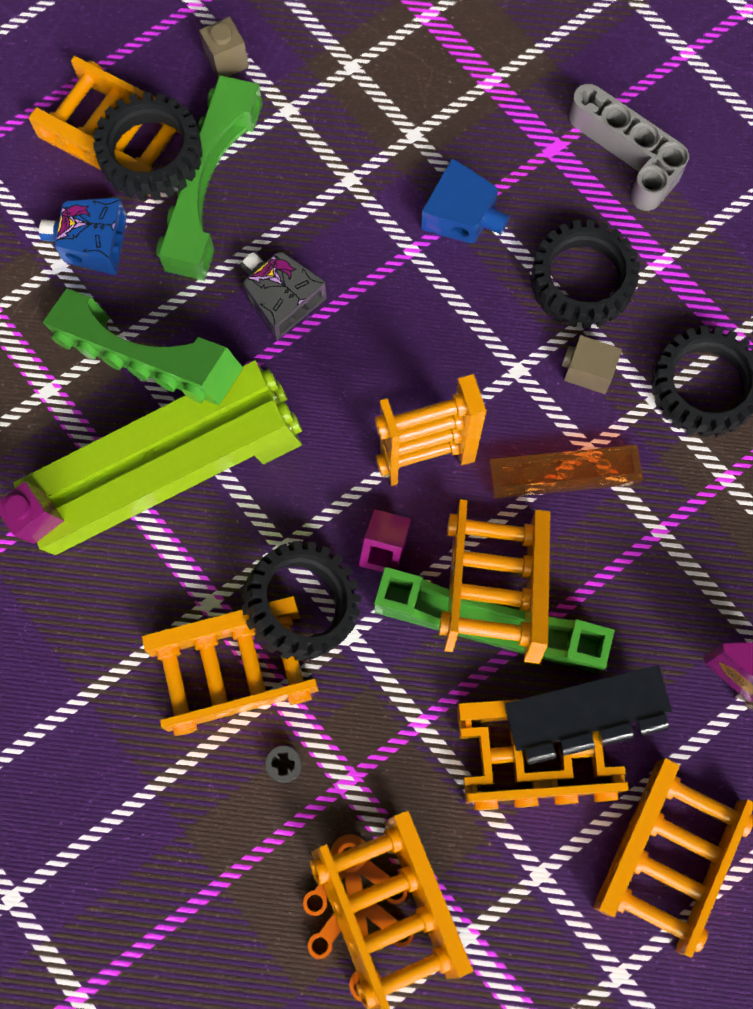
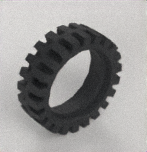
[93,92,202,201]
[531,220,640,328]
[652,326,753,437]
[242,541,361,661]

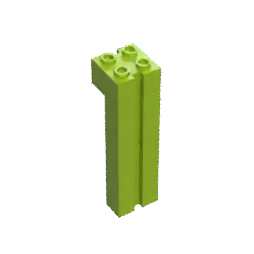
[13,360,303,555]

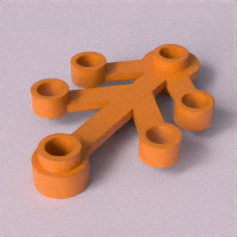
[303,835,414,1002]

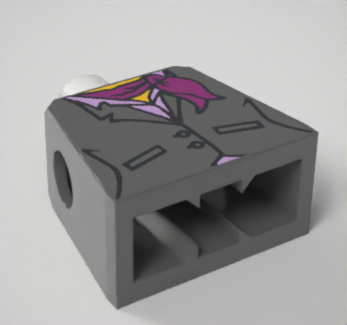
[241,252,327,341]

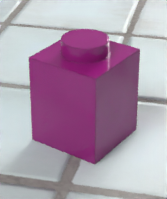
[0,482,64,544]
[359,509,411,572]

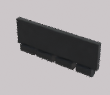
[504,665,672,765]

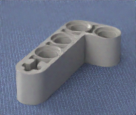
[569,84,689,211]

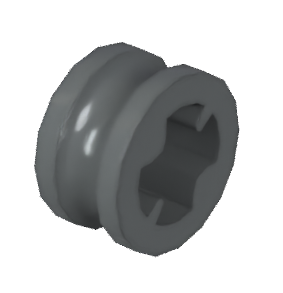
[265,746,302,783]

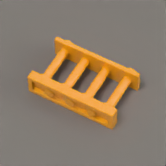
[28,56,179,197]
[374,374,486,486]
[439,499,551,664]
[142,596,319,736]
[593,758,753,958]
[310,811,473,1009]

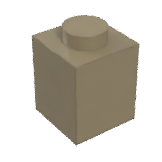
[199,17,249,79]
[562,335,622,394]

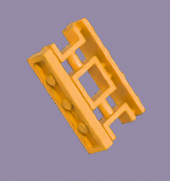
[456,699,629,811]

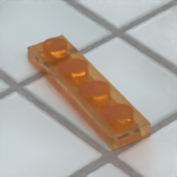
[489,445,643,499]

